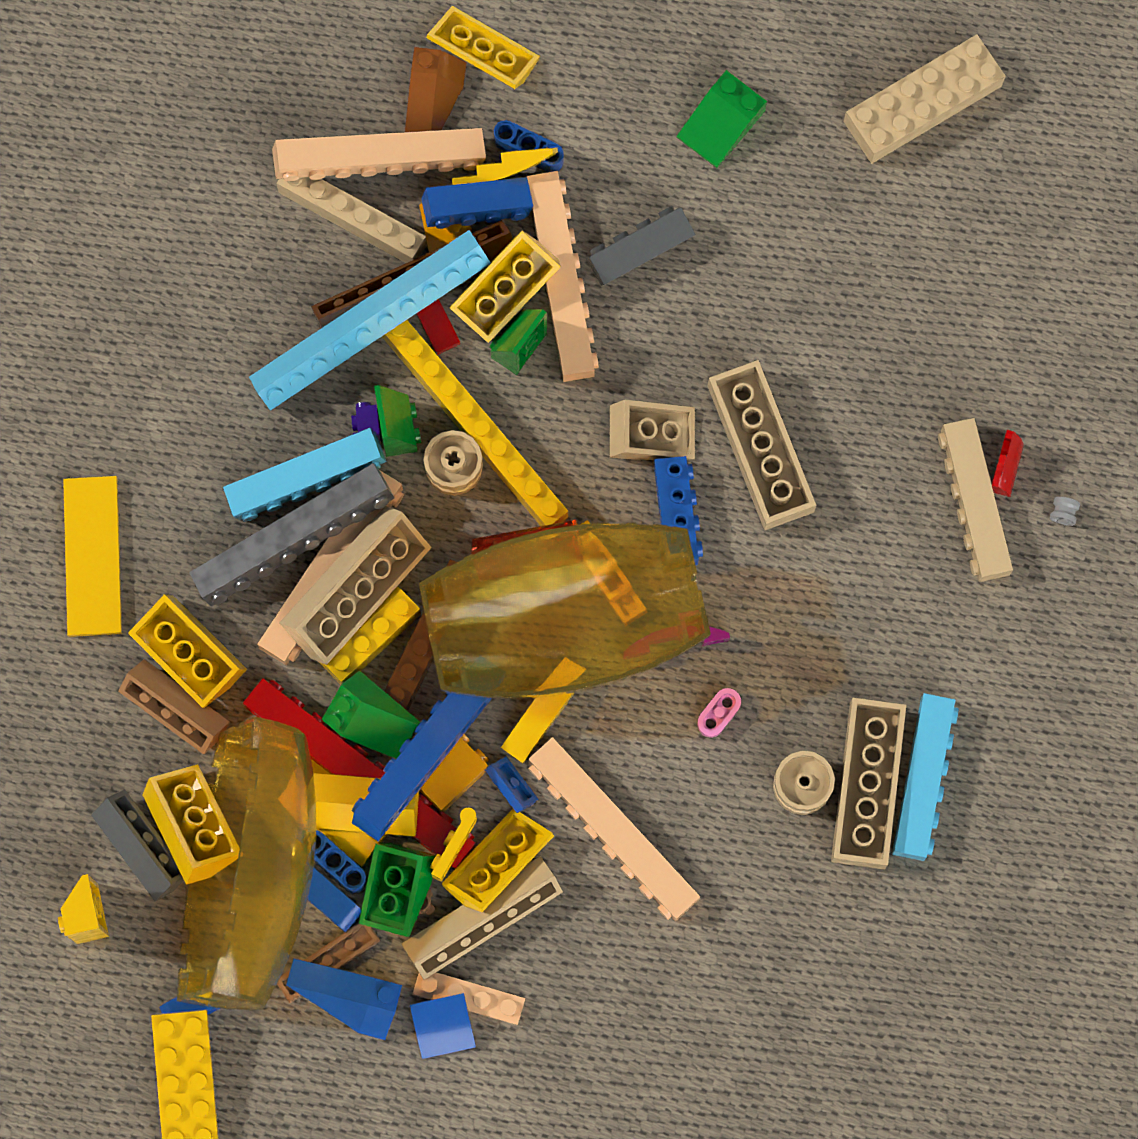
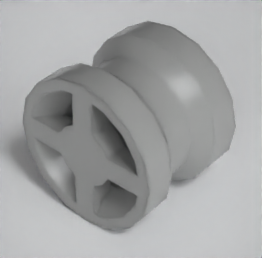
[1050,497,1080,526]

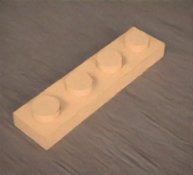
[413,972,525,1025]

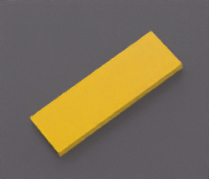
[63,476,122,637]

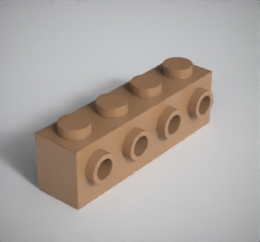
[118,659,230,754]

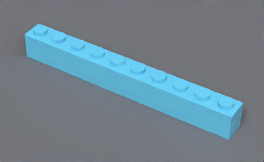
[249,230,491,410]

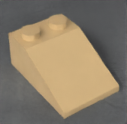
[610,400,695,460]

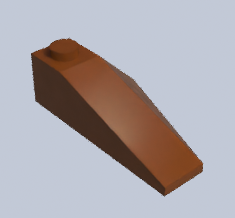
[405,47,467,132]

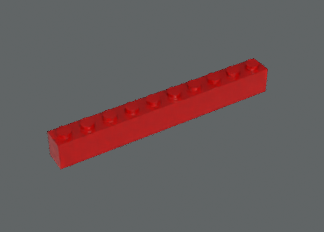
[243,678,476,870]

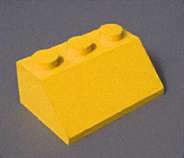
[58,874,109,944]

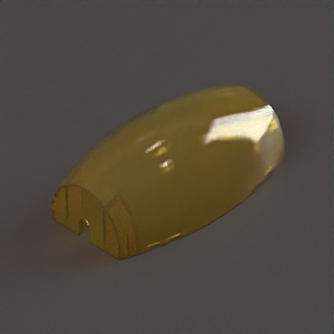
[419,522,711,699]
[177,716,316,1010]

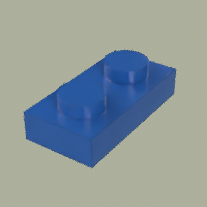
[485,756,538,813]

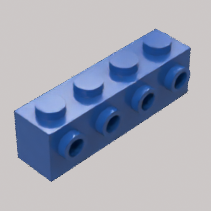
[421,177,533,229]
[654,456,703,568]

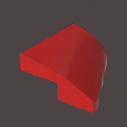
[992,430,1024,497]

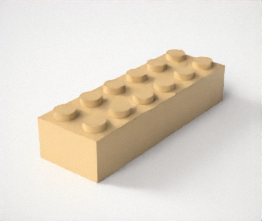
[844,34,1005,164]
[708,360,816,531]
[279,506,432,665]
[831,698,906,869]

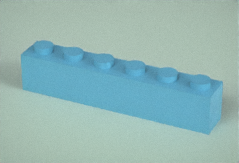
[223,428,387,522]
[892,693,959,861]

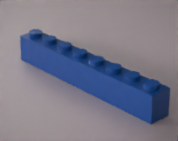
[351,656,506,841]

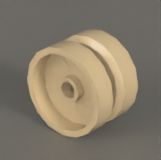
[423,430,483,496]
[773,751,835,815]

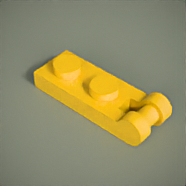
[430,807,477,882]

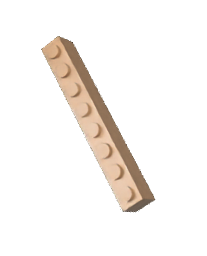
[272,128,486,181]
[527,171,599,382]
[257,469,404,666]
[528,737,700,922]

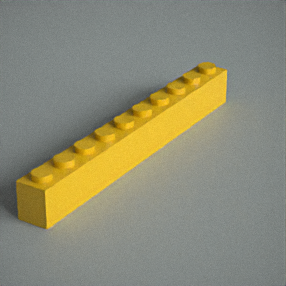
[382,320,568,534]

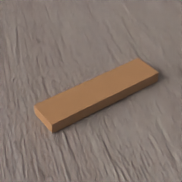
[274,923,381,1004]

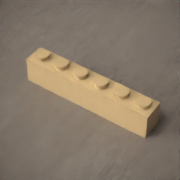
[277,177,427,263]
[938,418,1013,582]
[402,856,563,980]

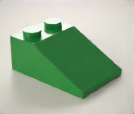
[676,70,767,168]
[489,309,547,375]
[374,385,421,457]
[322,671,420,759]
[359,843,436,937]

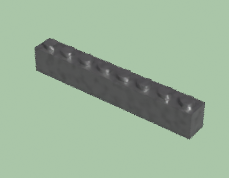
[189,463,395,607]

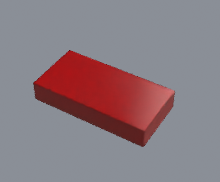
[416,299,461,355]

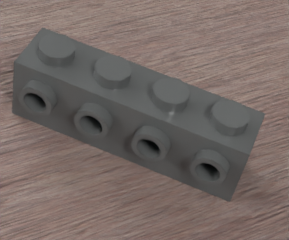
[586,206,696,286]
[91,789,184,901]

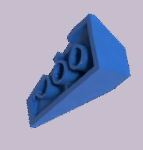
[286,958,402,1040]

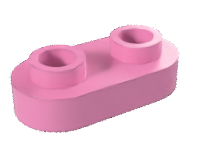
[697,688,741,737]

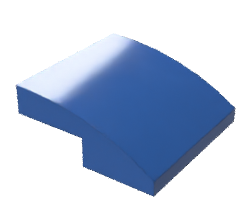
[410,993,476,1059]

